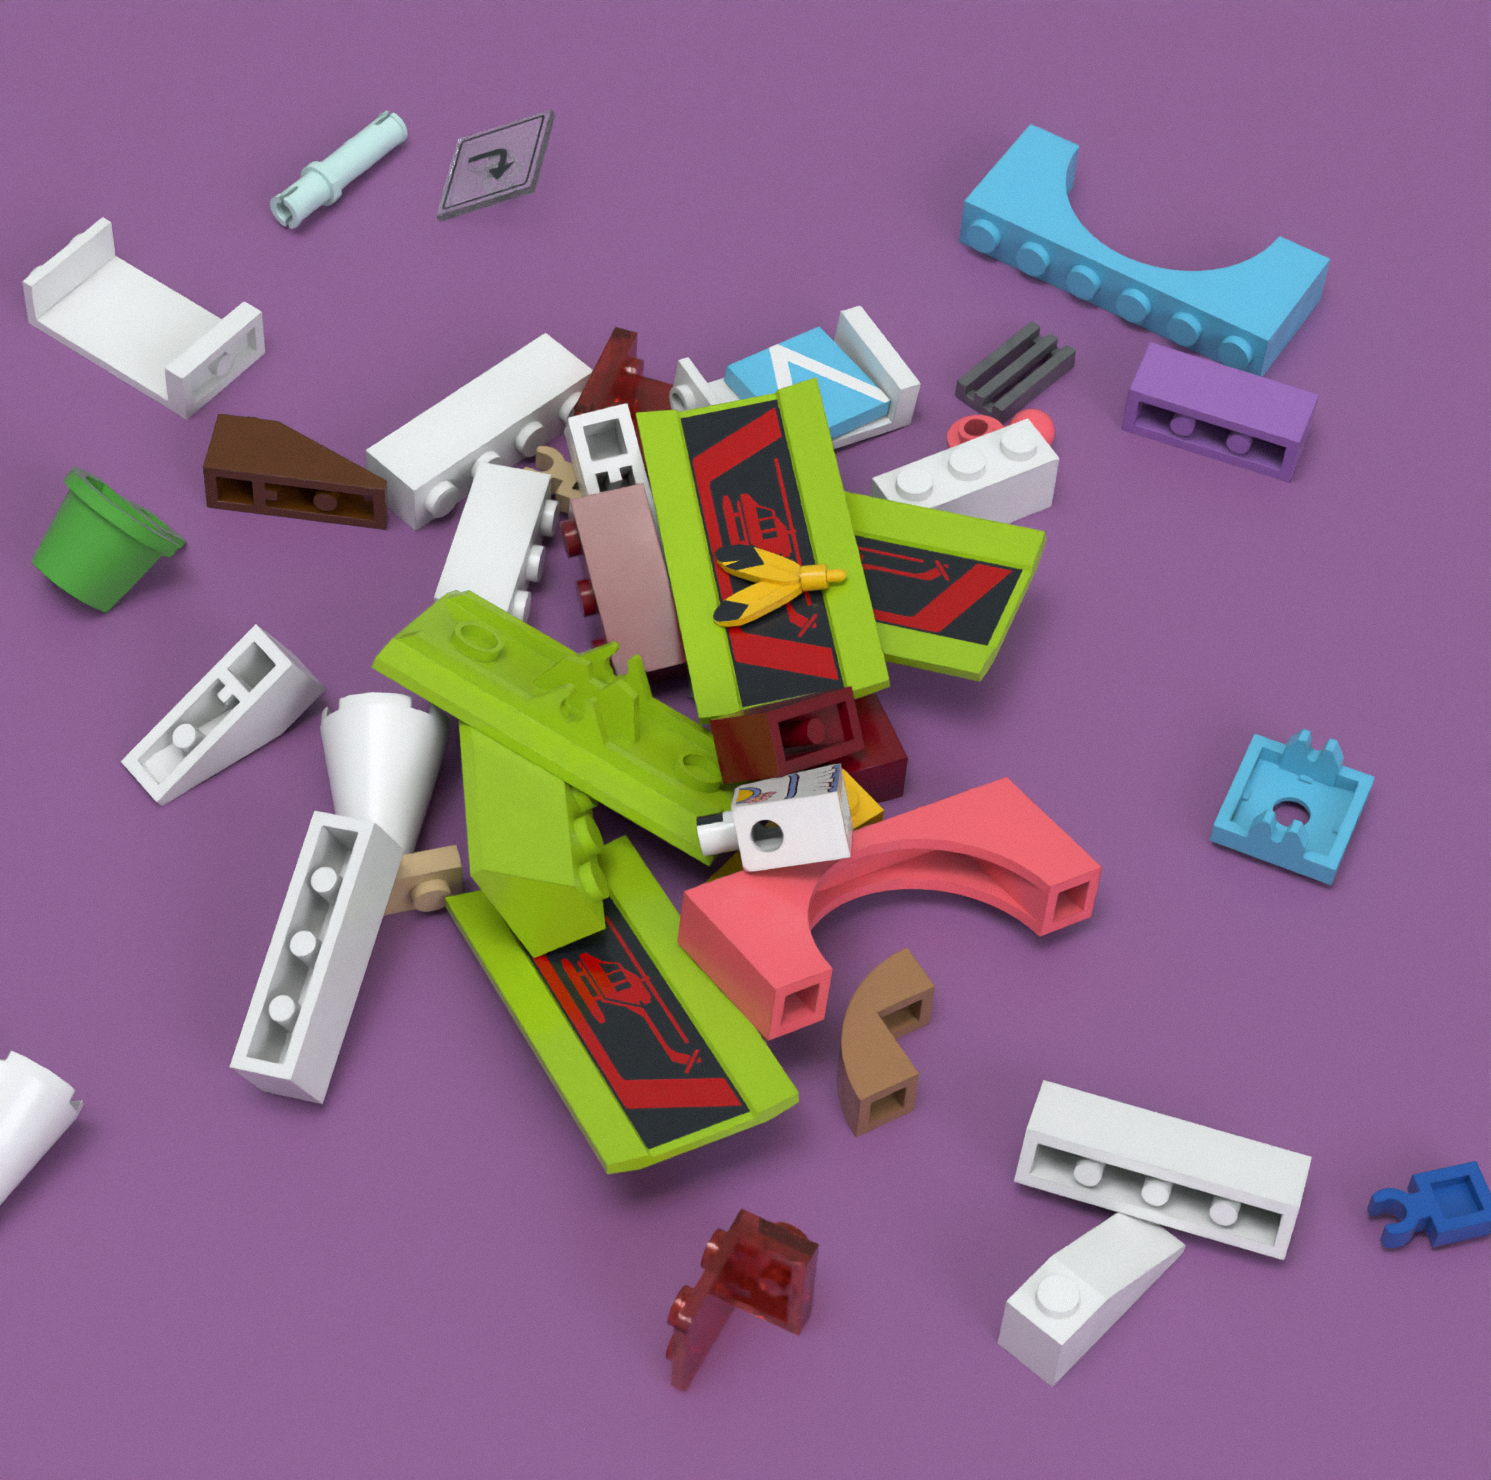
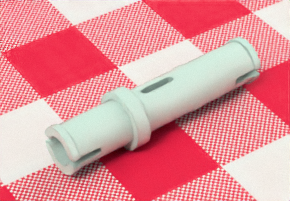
[270,111,408,229]

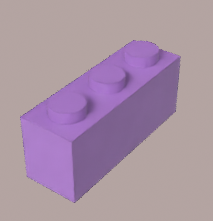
[1121,342,1319,483]

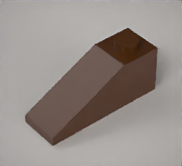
[203,413,389,530]

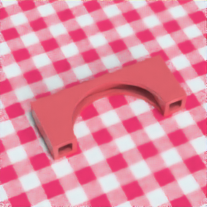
[677,777,1102,1041]

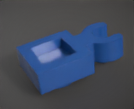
[1367,1161,1491,1248]

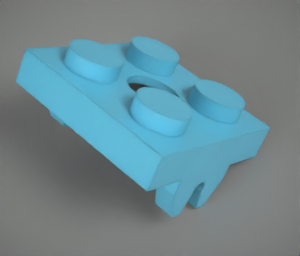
[1209,728,1375,885]

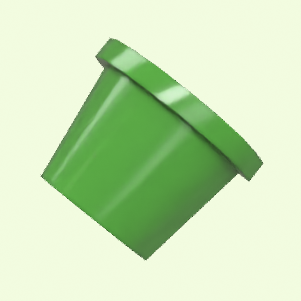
[31,466,186,613]

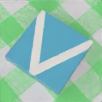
[724,326,891,439]

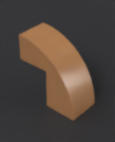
[837,947,935,1138]

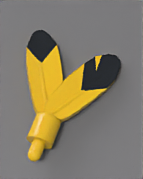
[713,544,846,627]

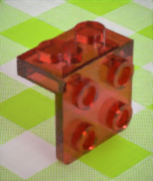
[665,1208,819,1392]

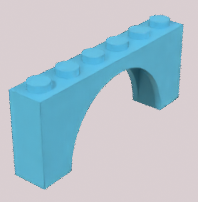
[959,124,1330,377]

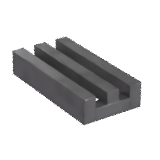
[955,321,1076,425]

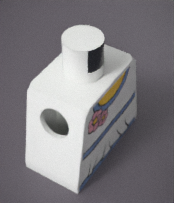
[696,763,853,872]

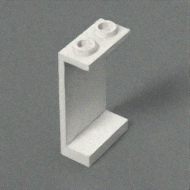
[22,217,265,420]
[669,305,921,449]

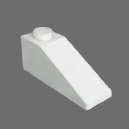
[564,403,671,584]
[121,624,326,806]
[998,1212,1186,1387]

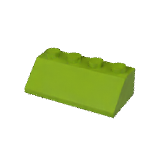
[459,720,609,958]

